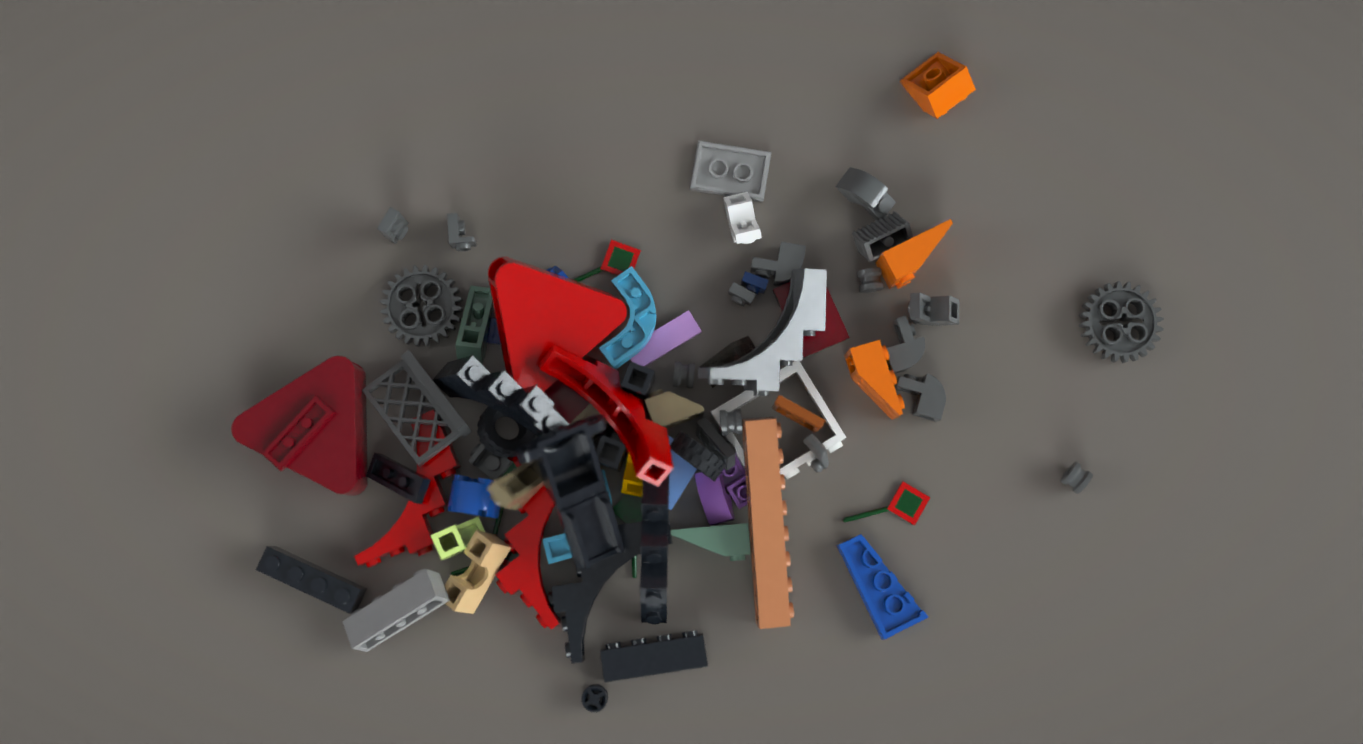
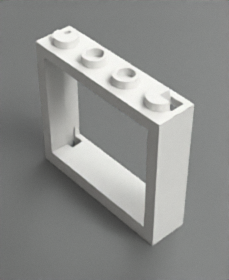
[710,361,847,480]

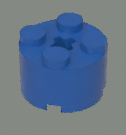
[447,475,500,519]

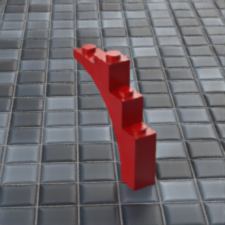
[539,345,673,486]
[354,409,461,568]
[495,485,561,630]

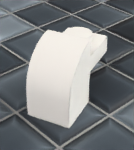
[723,192,762,244]

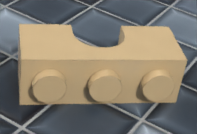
[445,530,511,614]

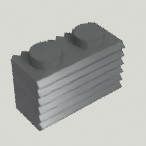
[852,211,913,263]

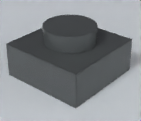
[729,282,756,306]

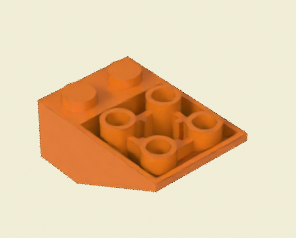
[844,340,905,420]

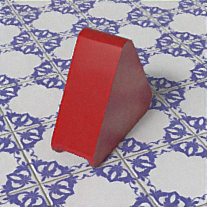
[488,257,627,392]

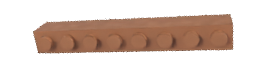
[742,417,794,629]

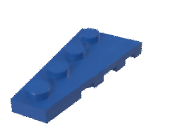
[837,534,928,640]

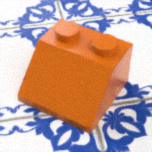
[900,52,976,119]

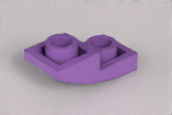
[722,456,747,509]
[695,472,735,526]

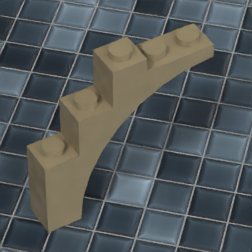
[487,404,610,510]

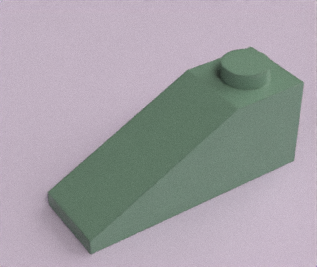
[455,286,493,365]
[671,523,751,561]

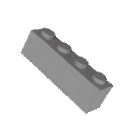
[343,569,450,652]

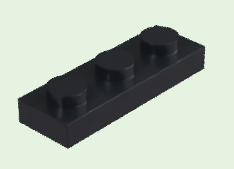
[366,452,431,504]

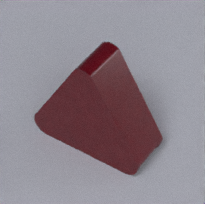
[231,356,368,496]

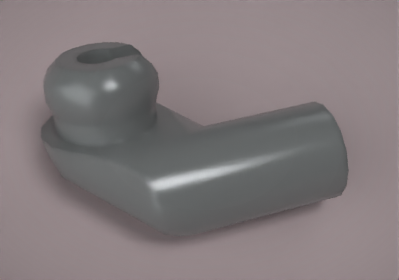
[803,433,829,473]

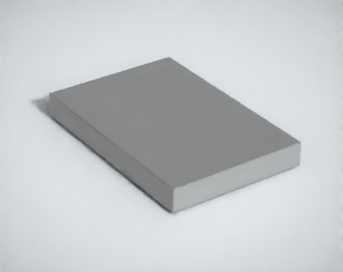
[690,140,771,202]

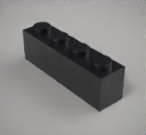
[256,546,367,613]
[600,630,708,683]

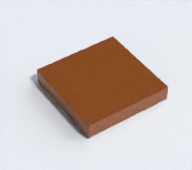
[772,395,826,433]

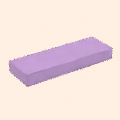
[630,310,702,367]

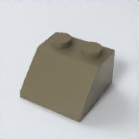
[645,389,704,429]

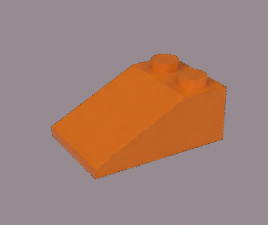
[876,219,953,289]

